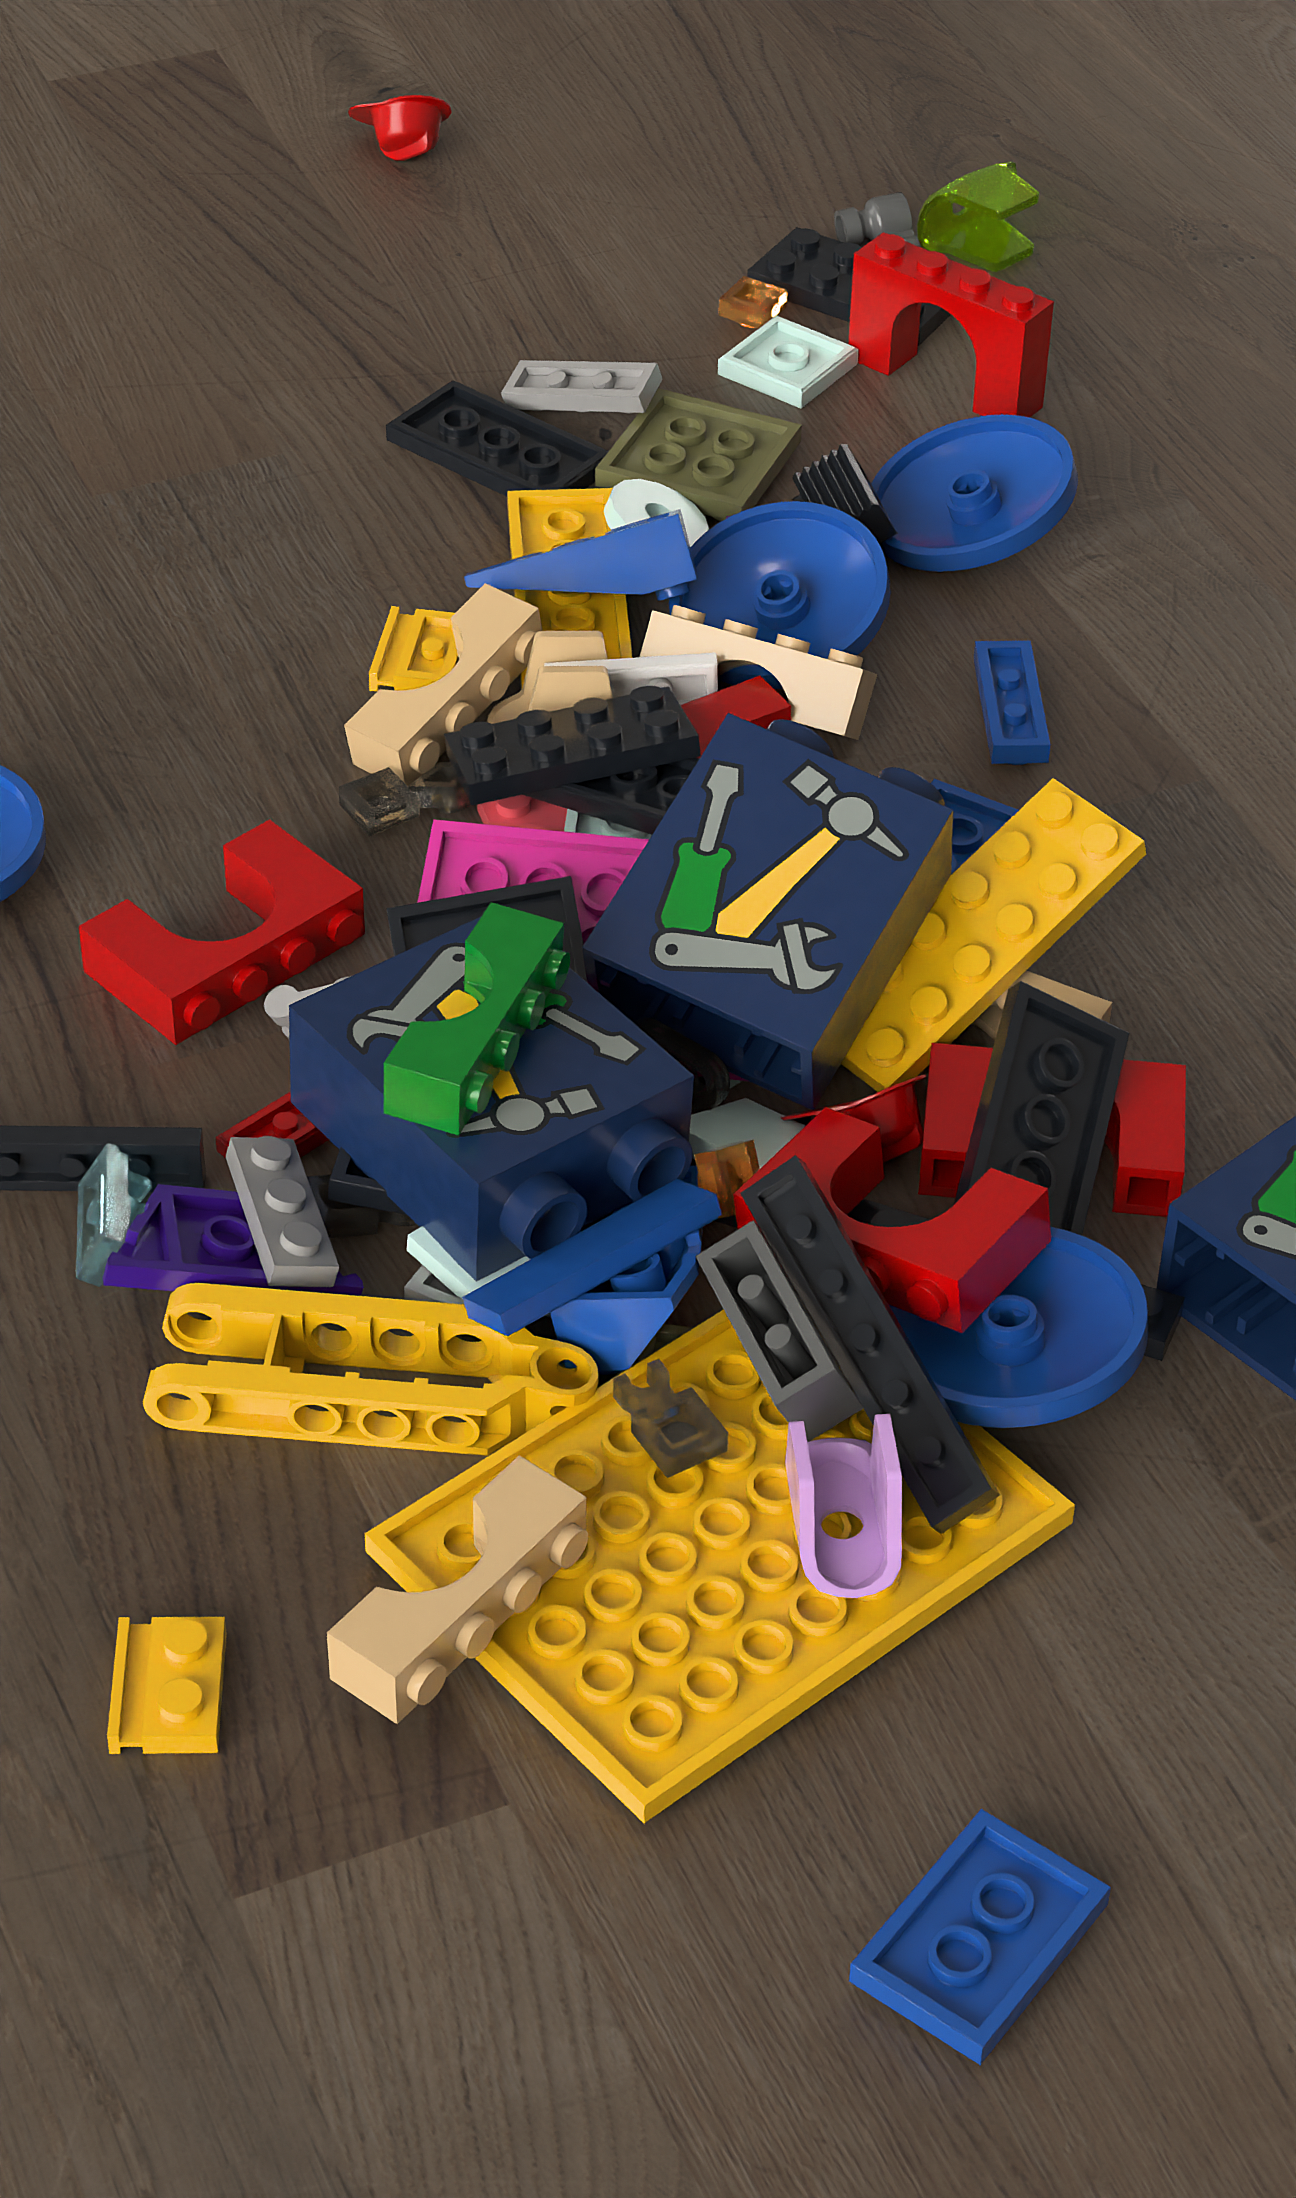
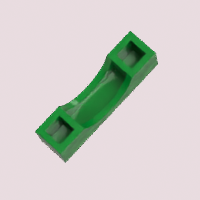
[384,902,570,1136]

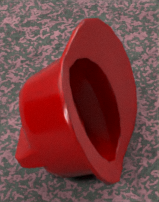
[348,95,452,161]
[780,1074,926,1162]

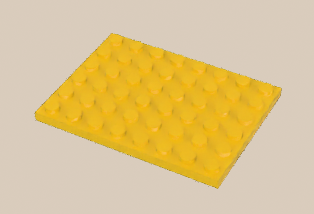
[365,1309,1075,1823]

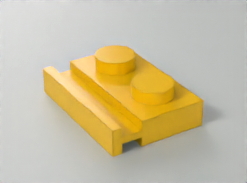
[369,606,459,691]
[107,1617,226,1754]

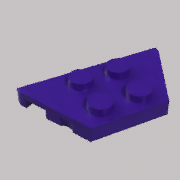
[103,1184,364,1296]

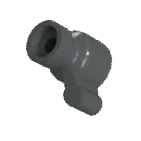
[834,192,920,247]

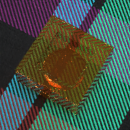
[719,276,787,329]
[694,1139,760,1218]

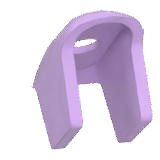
[785,1413,902,1598]

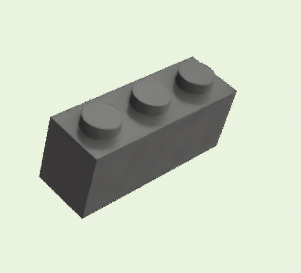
[695,1220,863,1442]

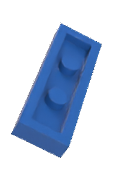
[974,640,1050,765]

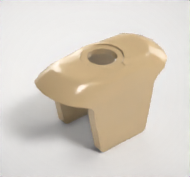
[487,631,613,724]

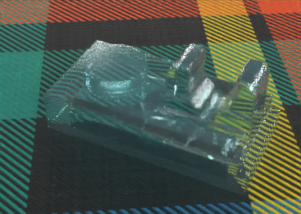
[76,1143,152,1287]

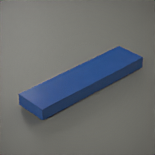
[462,1179,722,1336]

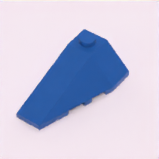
[464,509,698,601]
[550,1165,708,1375]

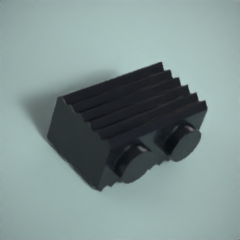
[792,444,898,545]

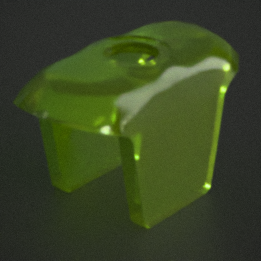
[917,161,1039,272]

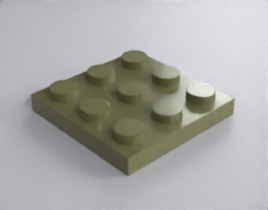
[595,388,802,521]

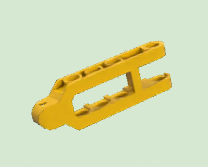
[143,1283,598,1456]

